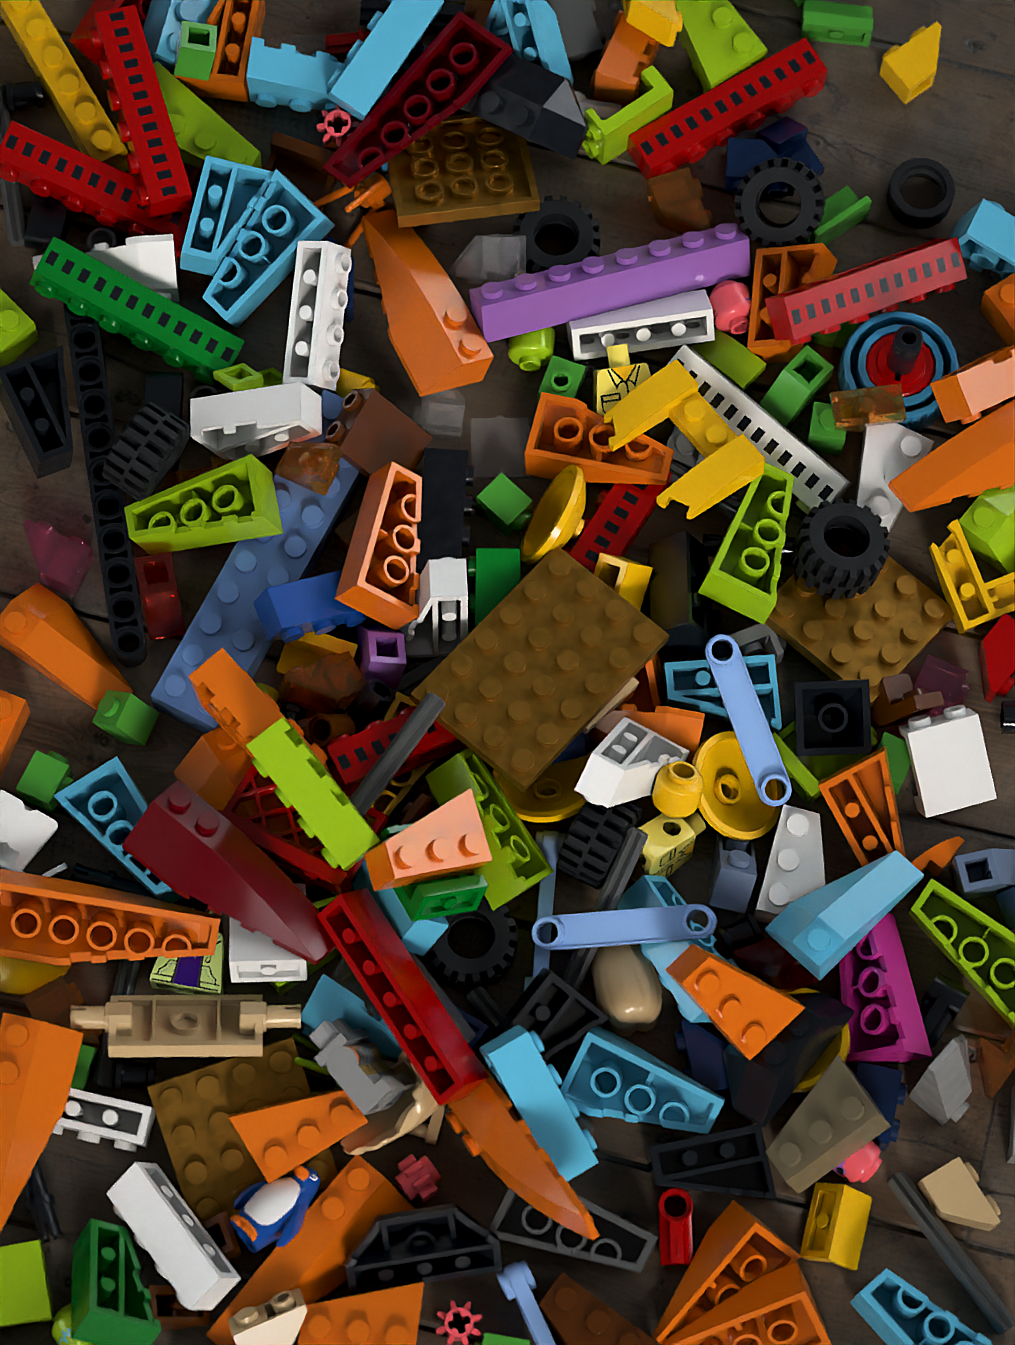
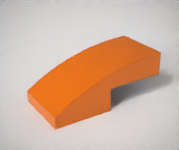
[912,836,965,877]

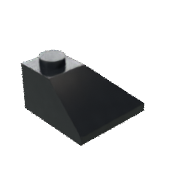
[794,679,872,756]

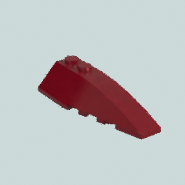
[322,11,513,189]
[122,779,336,965]

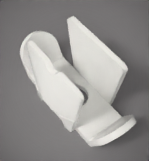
[0,790,68,877]

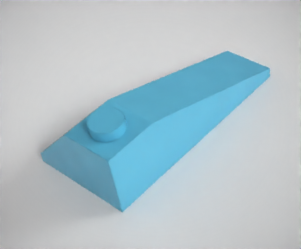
[765,850,924,981]
[301,974,403,1063]
[559,1025,725,1134]

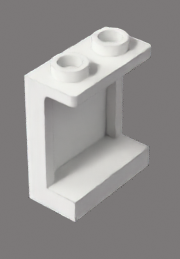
[899,705,997,818]
[229,883,307,983]

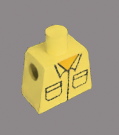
[593,343,651,416]
[630,812,706,882]

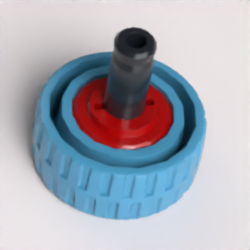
[837,311,959,433]

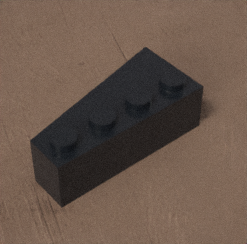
[416,448,474,575]

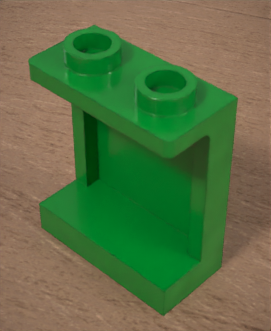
[379,823,489,922]

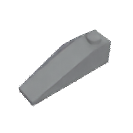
[908,1034,972,1126]

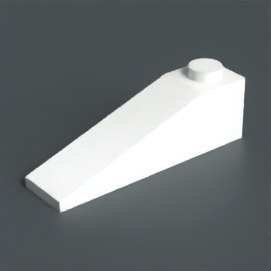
[33,234,180,302]

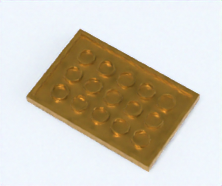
[410,546,669,793]

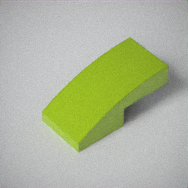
[691,327,767,391]
[213,363,283,392]

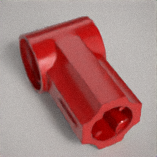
[656,1188,693,1266]

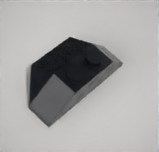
[460,54,589,160]
[723,992,854,1128]
[345,1203,503,1296]

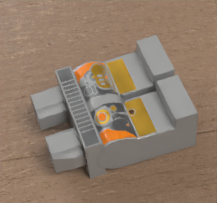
[309,1018,415,1115]

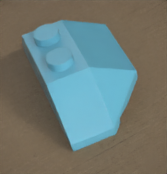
[485,0,574,86]

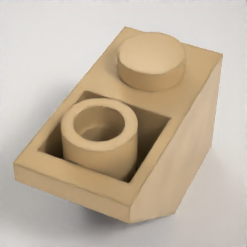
[916,1157,1001,1231]
[228,1288,308,1345]

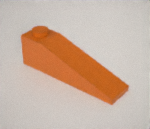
[0,583,134,711]

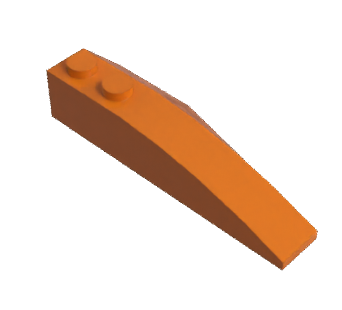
[361,209,494,397]
[888,400,1015,512]
[0,869,221,966]
[0,1012,84,1233]
[445,1059,599,1240]
[206,1155,415,1345]

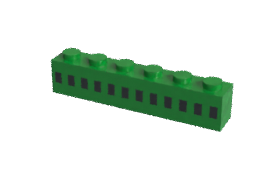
[29,237,245,387]

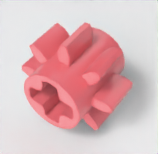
[316,104,360,149]
[394,1154,442,1203]
[436,1300,482,1345]

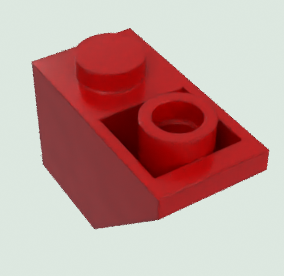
[978,613,1015,703]

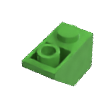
[759,345,834,428]

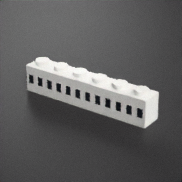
[666,344,852,514]

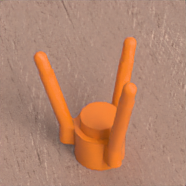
[313,172,391,249]

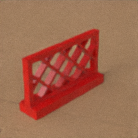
[217,763,389,896]

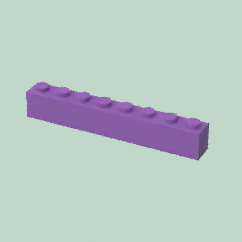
[469,222,751,343]

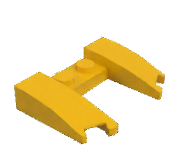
[603,359,765,520]
[929,519,1015,634]

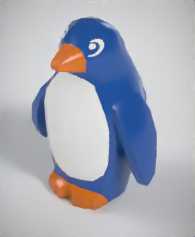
[230,1165,320,1253]

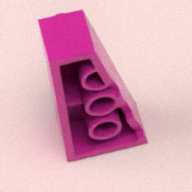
[839,913,932,1066]

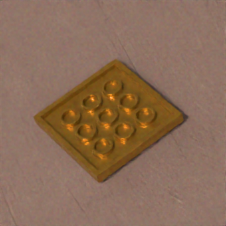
[387,114,540,228]
[765,541,954,706]
[147,1037,338,1223]

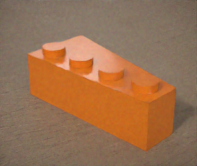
[334,461,422,631]

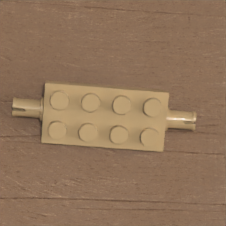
[70,995,301,1058]

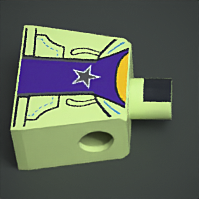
[150,908,225,995]

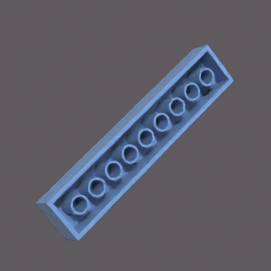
[150,389,365,734]

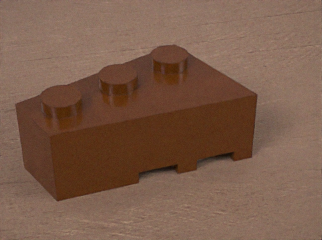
[538,1273,656,1345]

